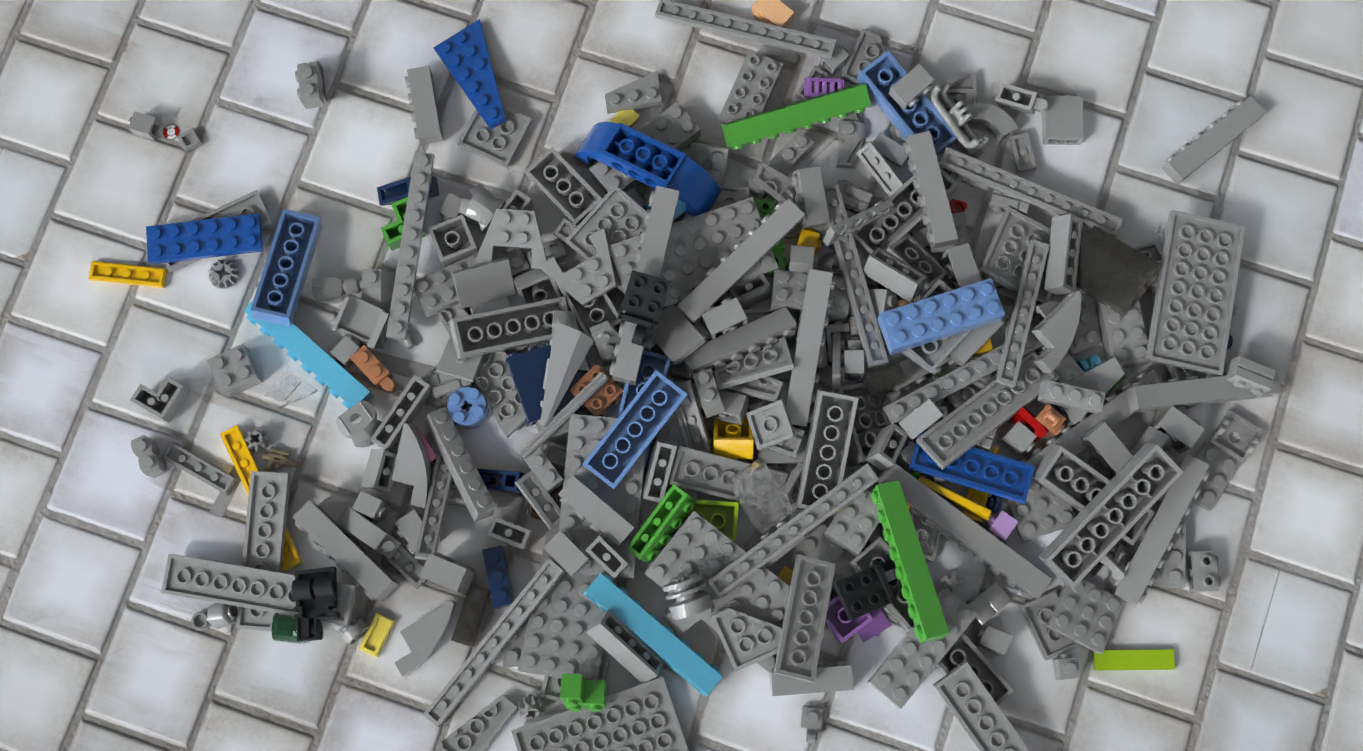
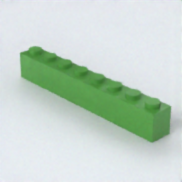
[721,84,871,150]
[871,480,949,644]

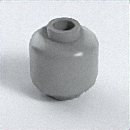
[206,603,238,629]

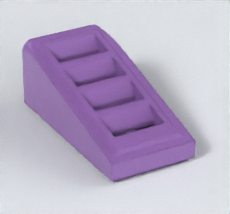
[804,78,844,97]

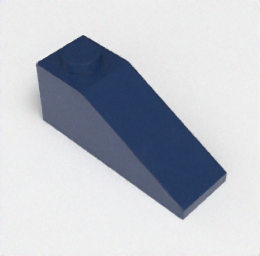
[477,469,525,495]

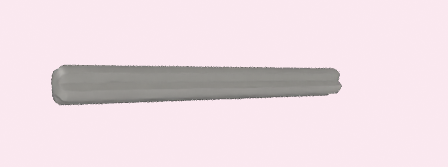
[519,372,608,459]

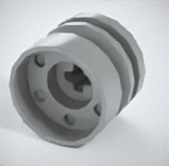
[662,573,713,620]

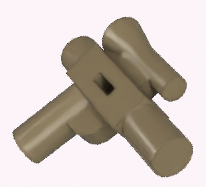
[262,445,299,472]

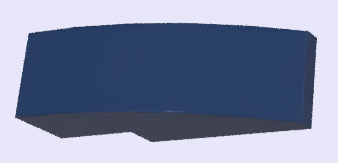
[377,176,439,206]

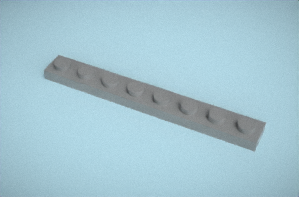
[995,239,1050,388]

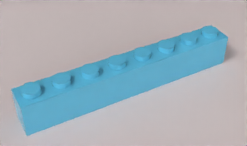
[243,301,373,409]
[583,573,723,696]

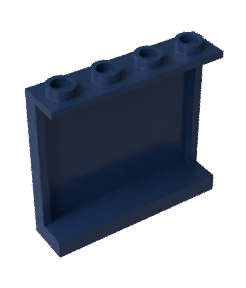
[505,342,591,427]

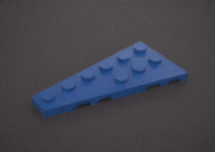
[433,19,506,130]

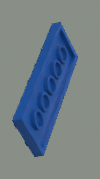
[146,213,263,265]
[909,432,1035,504]

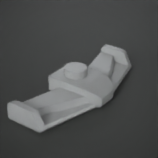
[836,111,867,169]

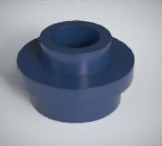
[986,494,1003,513]

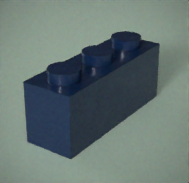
[482,546,514,609]

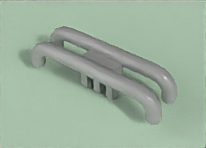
[930,82,989,149]

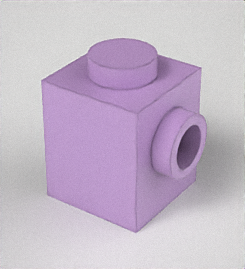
[986,510,1018,542]

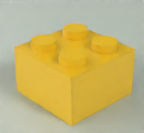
[713,417,753,460]

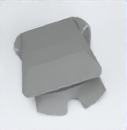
[459,184,506,234]
[336,401,382,447]

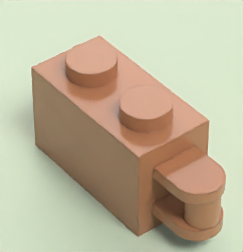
[350,345,396,393]
[1035,404,1066,439]

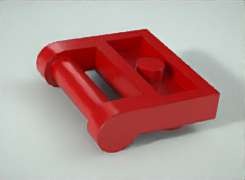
[1011,407,1047,442]

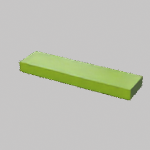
[1092,649,1175,671]

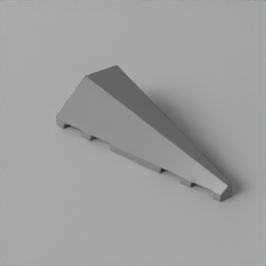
[538,322,594,427]

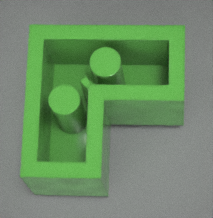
[381,197,426,251]
[560,674,608,712]

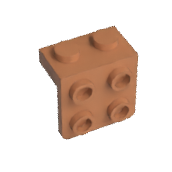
[570,365,624,417]

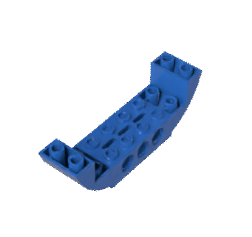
[573,122,721,217]

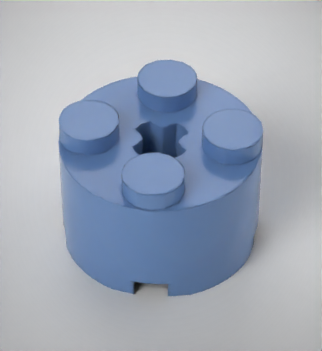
[447,387,489,429]

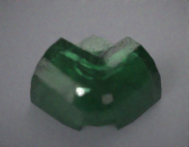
[272,616,322,644]

